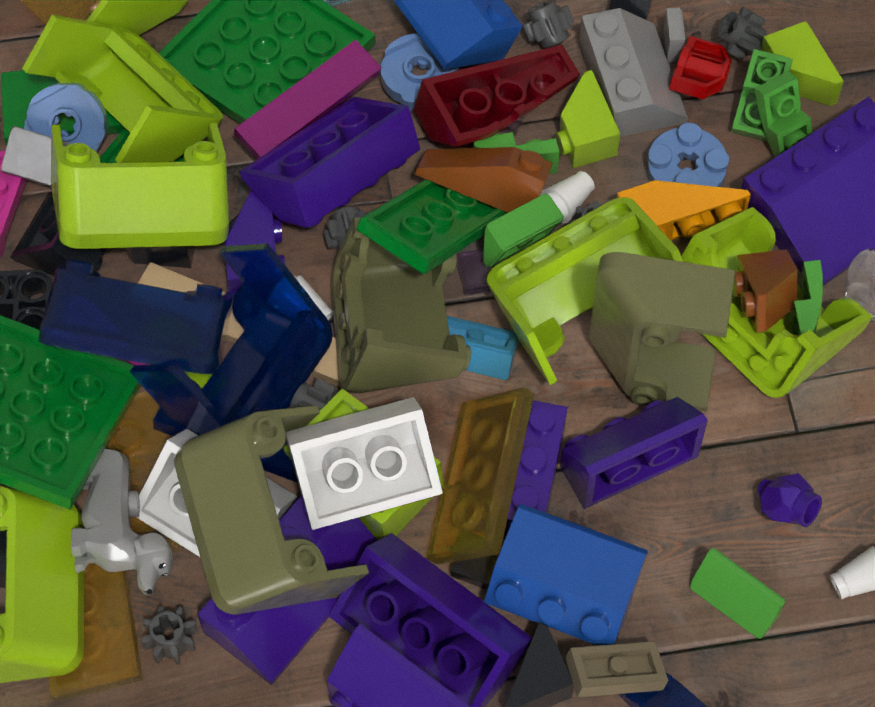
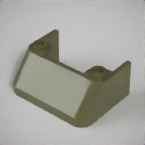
[589,252,735,412]
[174,405,369,615]

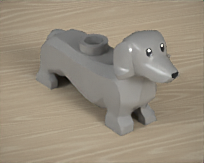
[71,449,173,595]

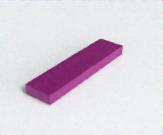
[234,40,382,159]

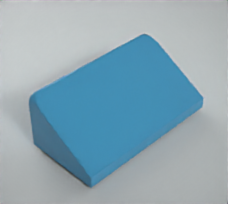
[447,316,520,380]

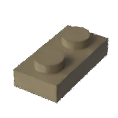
[565,641,668,697]

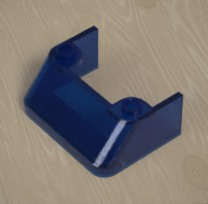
[130,243,333,435]
[38,260,235,374]

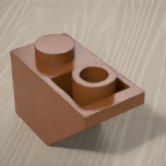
[733,249,797,333]

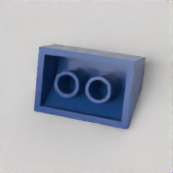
[394,0,523,69]
[484,503,648,646]

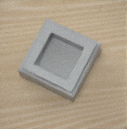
[663,8,685,63]

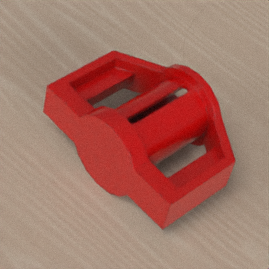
[669,36,732,100]

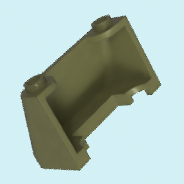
[331,217,471,394]

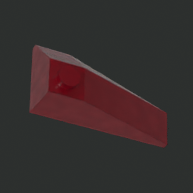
[413,45,580,147]

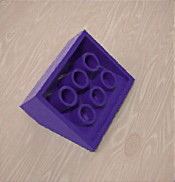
[741,96,875,286]

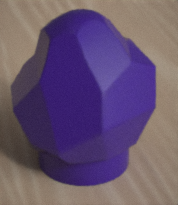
[757,473,822,527]

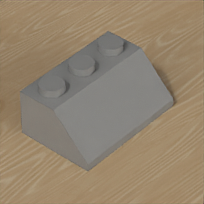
[579,8,688,137]

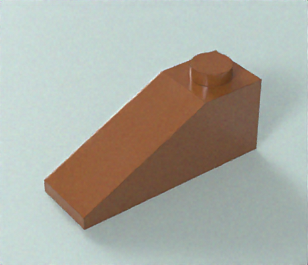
[415,147,552,213]

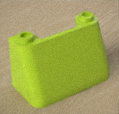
[682,207,873,398]

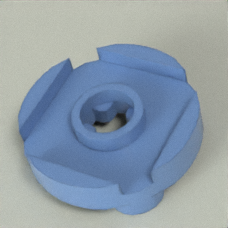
[380,33,459,111]
[24,82,108,151]
[647,123,729,187]

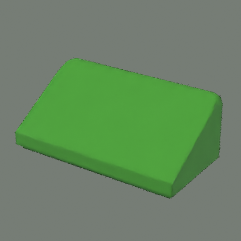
[484,194,564,267]
[690,548,786,639]

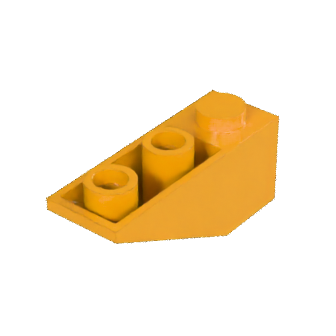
[616,180,751,241]

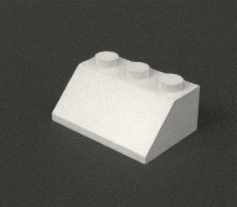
[285,397,443,530]
[136,429,297,557]

